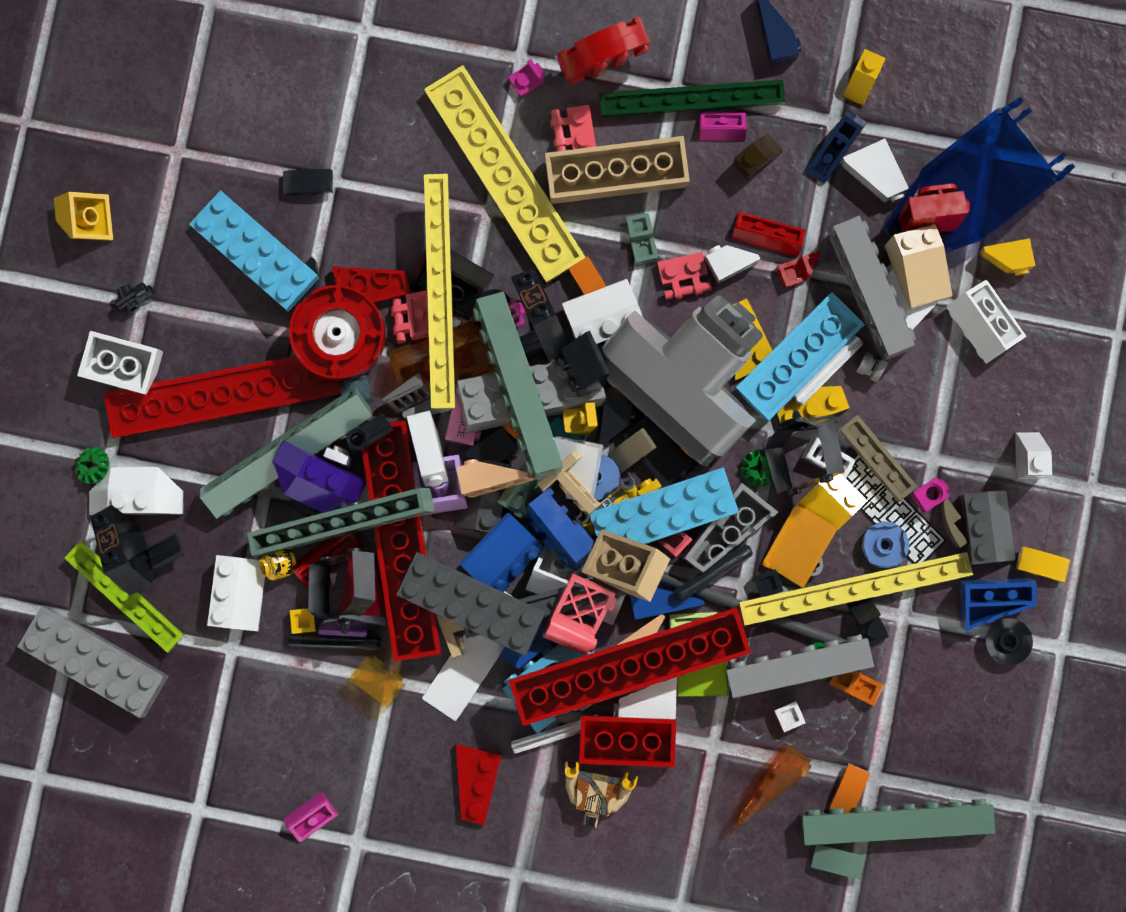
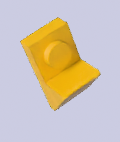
[563,403,597,435]

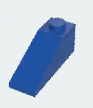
[629,588,705,620]

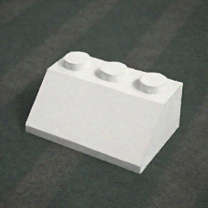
[561,279,643,344]
[946,279,1026,364]
[77,331,163,394]
[207,555,265,631]

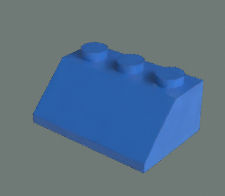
[459,513,544,592]

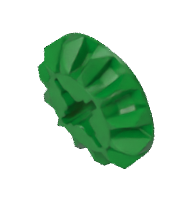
[74,447,110,484]
[741,449,774,487]

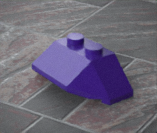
[272,440,367,513]

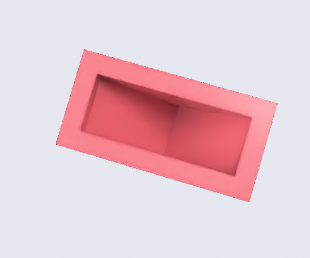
[656,532,692,559]

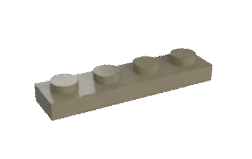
[838,415,918,502]

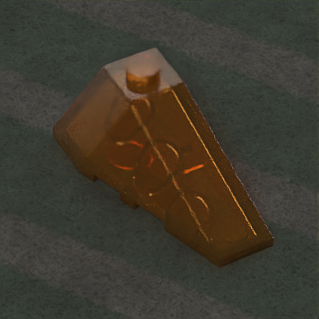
[734,743,811,827]

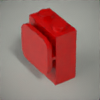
[898,184,970,233]

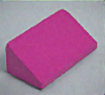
[699,112,746,141]
[284,792,338,843]

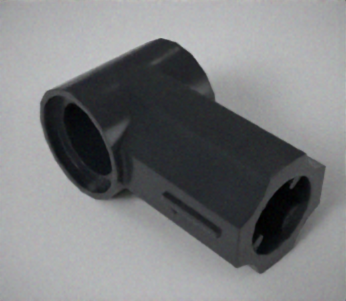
[347,414,394,453]

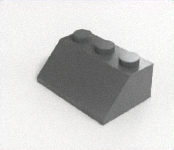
[453,458,512,533]
[959,491,1015,565]

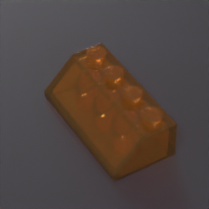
[388,320,494,399]

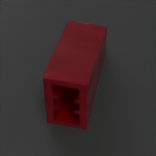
[339,560,387,618]

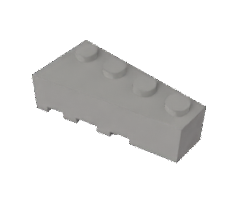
[680,483,778,572]

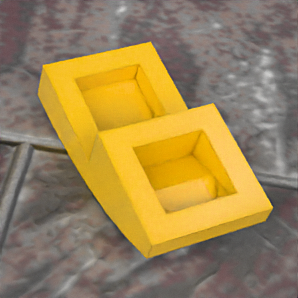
[1016,546,1070,582]

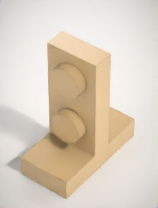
[537,450,601,514]

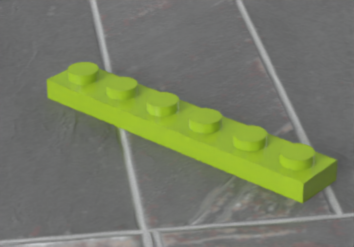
[65,541,185,653]

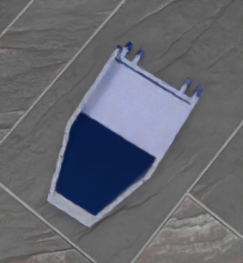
[883,97,1075,253]

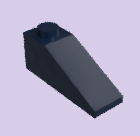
[755,0,801,65]
[806,110,867,184]

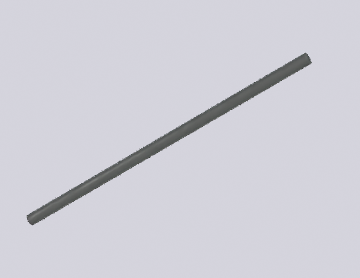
[660,571,848,644]

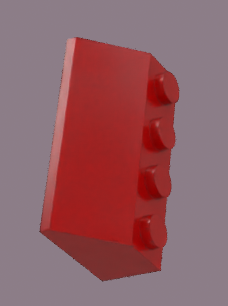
[579,715,677,767]

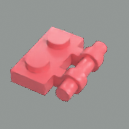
[550,105,596,151]
[657,252,711,300]
[391,290,429,344]

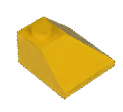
[54,192,113,241]

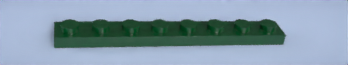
[599,79,785,117]

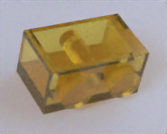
[350,656,406,708]

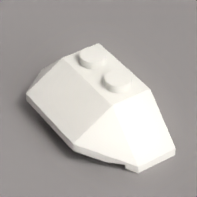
[89,467,183,515]

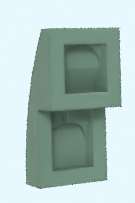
[626,212,659,266]
[811,844,866,880]

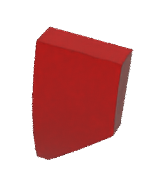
[775,251,820,289]

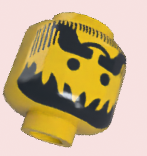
[259,549,296,580]

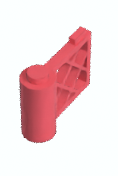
[542,573,618,655]

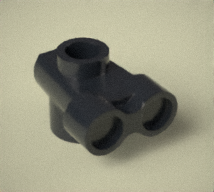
[115,282,156,312]

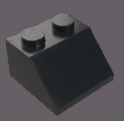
[558,331,610,398]

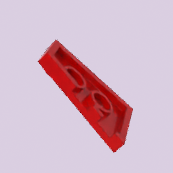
[332,266,411,304]
[456,744,502,825]

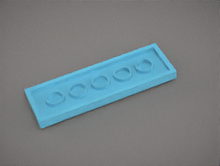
[189,190,320,312]
[735,292,865,422]
[589,467,739,544]

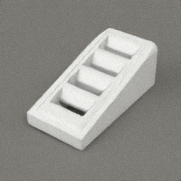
[801,437,856,479]

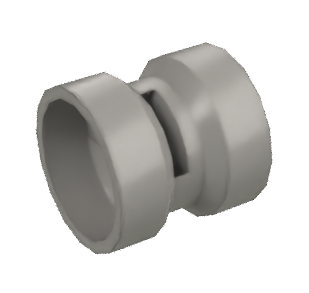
[856,351,888,383]

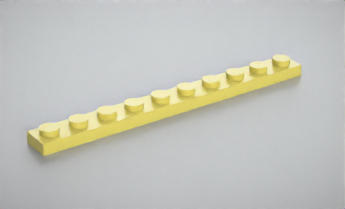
[424,174,455,409]
[738,552,973,626]

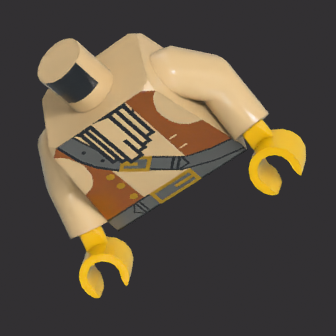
[565,762,638,827]

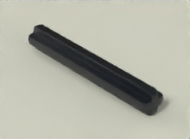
[674,544,753,602]
[288,635,381,650]

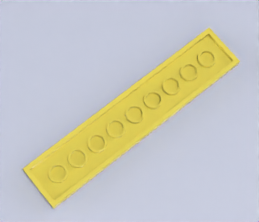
[424,65,586,284]

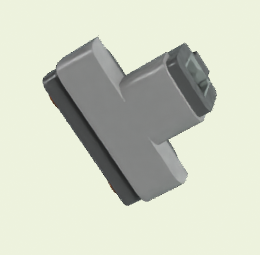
[602,296,763,466]

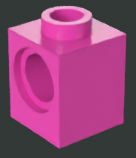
[910,477,950,513]

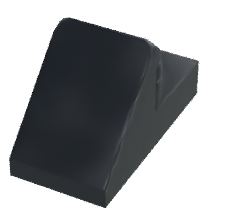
[846,598,889,646]

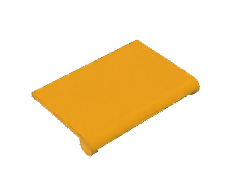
[762,503,838,588]

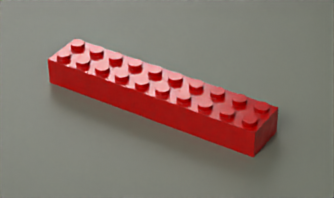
[360,420,442,661]
[508,608,751,726]

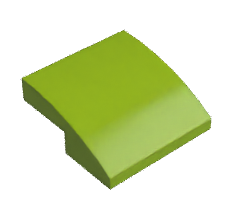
[677,661,728,696]

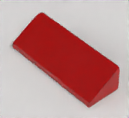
[732,212,806,257]
[293,533,363,589]

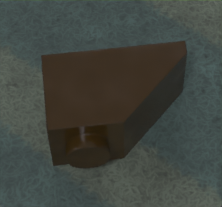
[733,134,783,181]

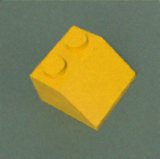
[797,474,867,530]

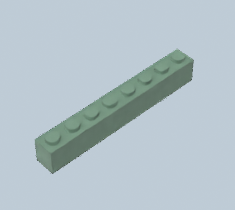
[473,291,563,480]
[200,387,372,519]
[247,488,435,556]
[800,799,995,845]

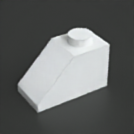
[705,245,760,284]

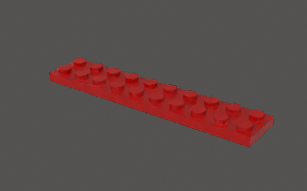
[104,356,342,439]

